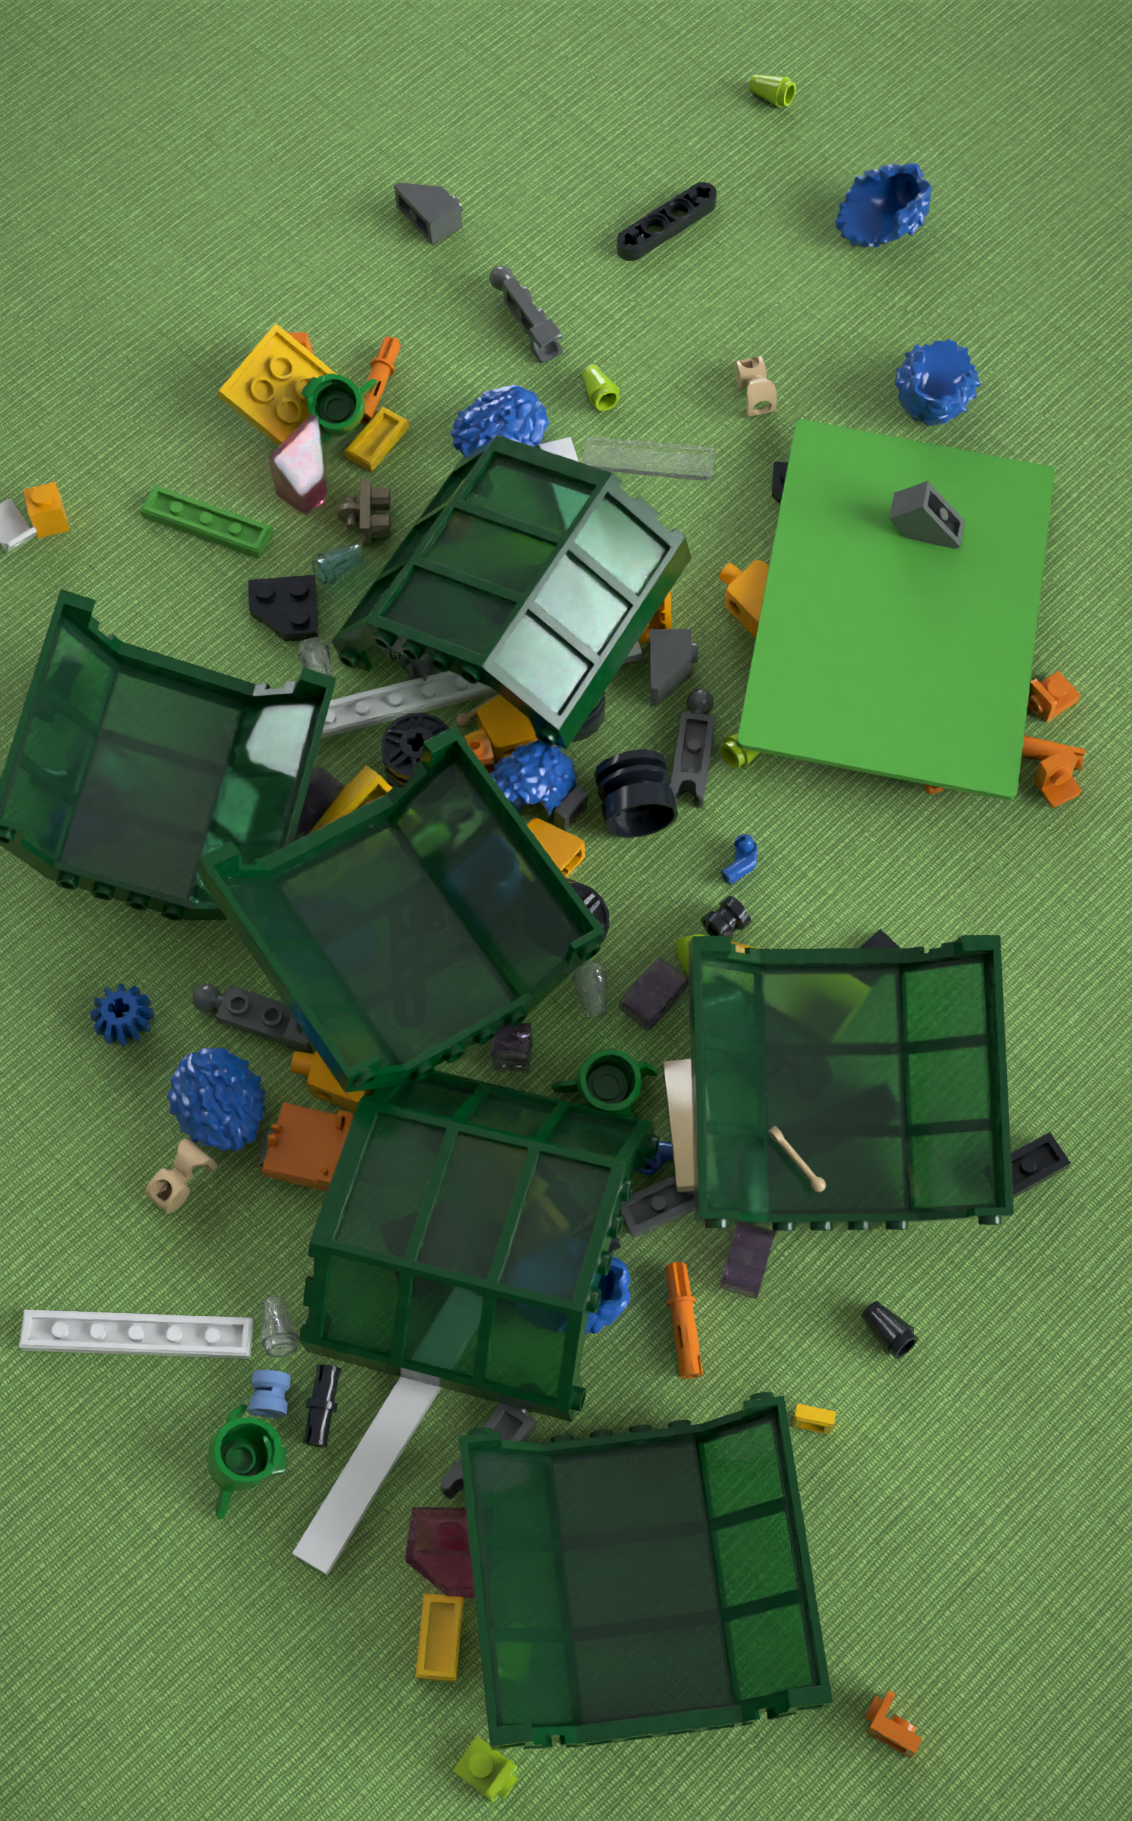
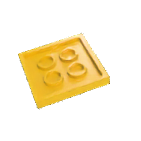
[216,323,336,458]

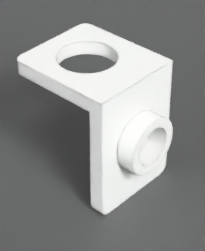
[0,499,37,553]

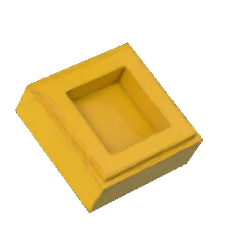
[792,1403,836,1435]

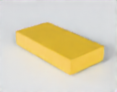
[344,406,410,472]
[415,1593,464,1682]

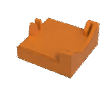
[261,1102,354,1191]

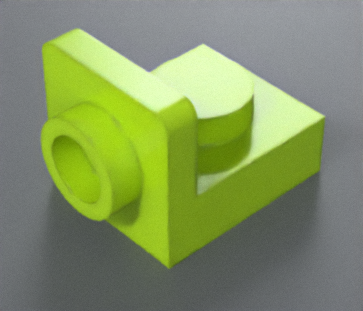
[452,1735,519,1803]

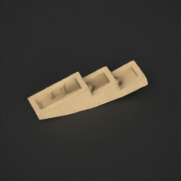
[663,1059,715,1192]

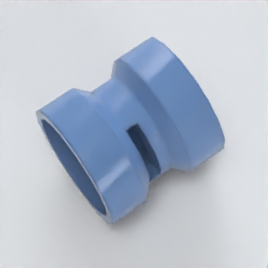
[248,1370,291,1418]

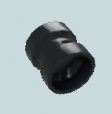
[701,895,751,939]

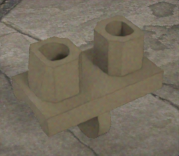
[337,478,391,547]

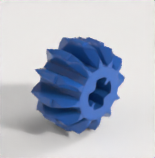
[90,983,154,1047]

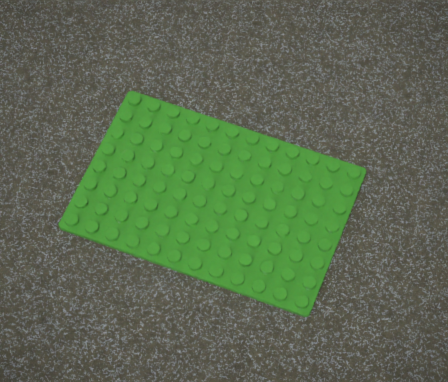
[737,419,1055,801]

